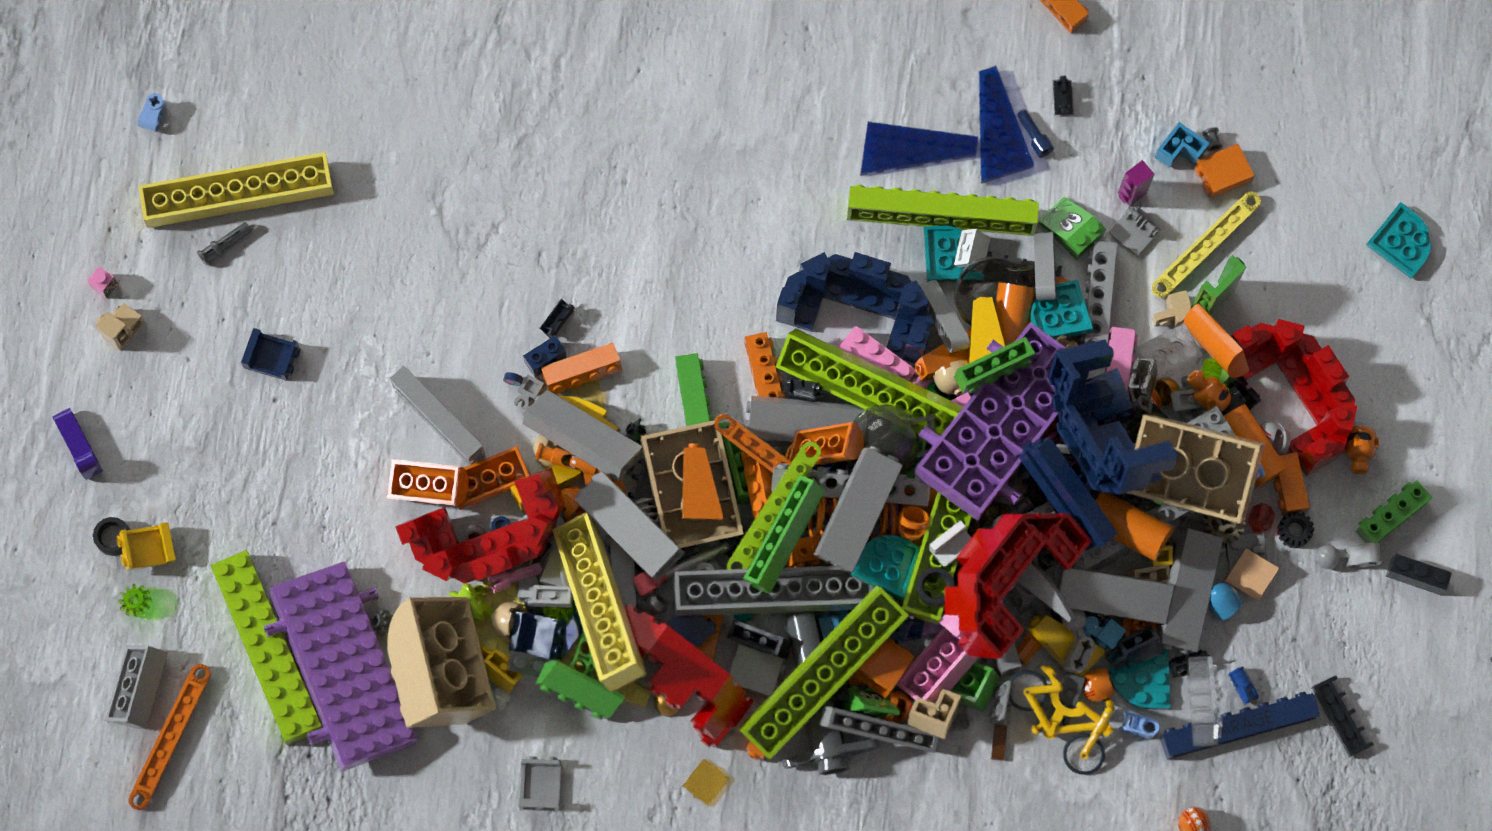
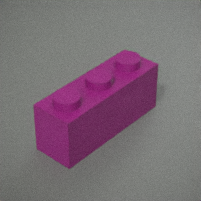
[1118,160,1155,207]

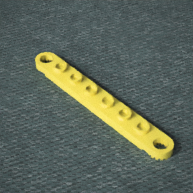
[1151,191,1261,298]

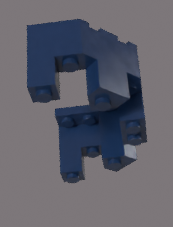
[776,252,934,363]
[1049,339,1178,494]

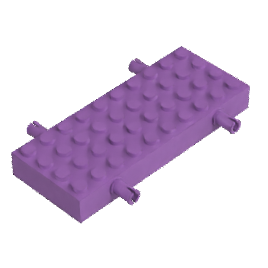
[914,322,1092,520]
[264,561,418,772]

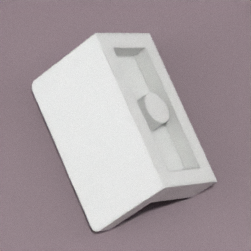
[954,229,990,272]
[930,520,971,567]

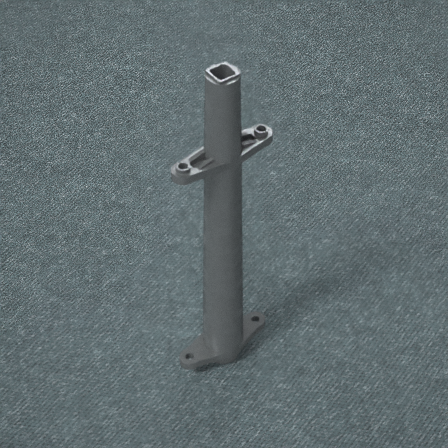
[737,446,880,775]

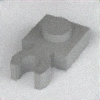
[514,374,544,410]

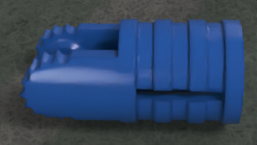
[1228,666,1259,704]

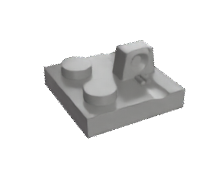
[1225,532,1268,572]

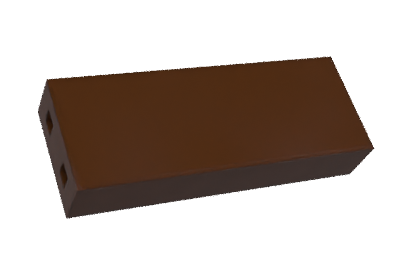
[991,725,1007,761]

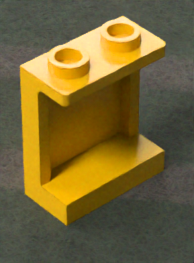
[117,522,176,571]

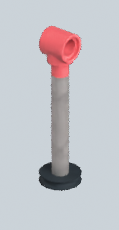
[632,536,738,597]

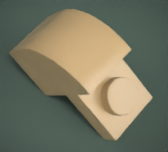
[1152,290,1191,328]

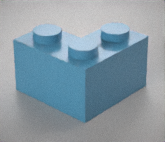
[1154,122,1210,168]

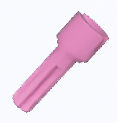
[488,563,543,593]

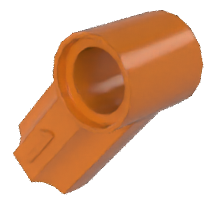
[1016,631,1043,666]

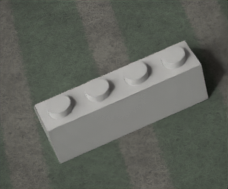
[105,645,167,729]

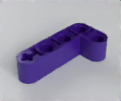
[52,407,103,480]

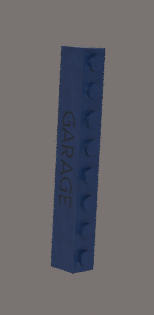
[1160,692,1320,760]

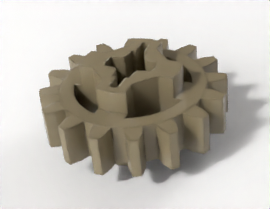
[1202,514,1246,545]

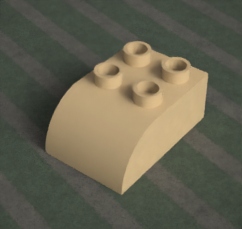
[1126,415,1265,523]
[641,420,743,548]
[387,597,496,728]

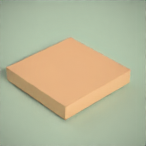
[1224,547,1279,601]

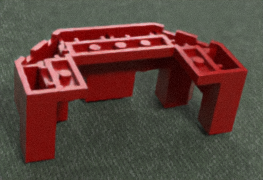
[1231,319,1358,477]
[395,467,565,584]
[945,513,1092,659]
[589,604,754,748]

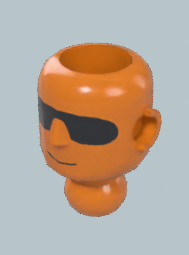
[1187,370,1231,412]
[1345,426,1379,474]

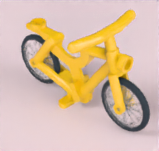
[1008,664,1115,775]

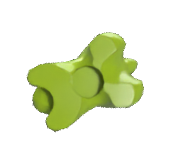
[449,583,494,623]

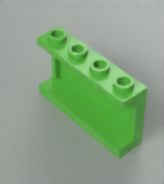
[1190,255,1246,315]

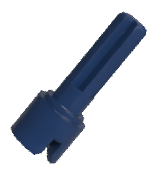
[1017,109,1054,158]

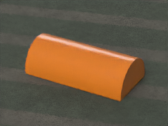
[995,283,1036,346]
[1183,303,1249,378]
[1224,404,1287,489]
[789,422,864,466]
[458,446,530,510]
[387,460,469,506]
[1095,491,1175,561]

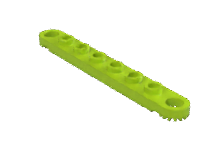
[727,441,821,570]

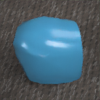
[1208,583,1244,621]

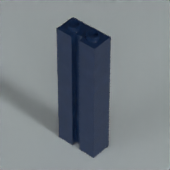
[1017,438,1118,550]

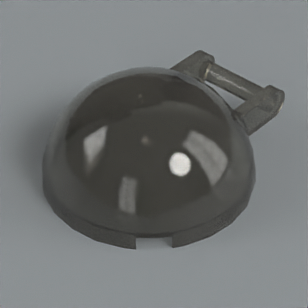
[954,256,1036,325]
[850,404,937,475]

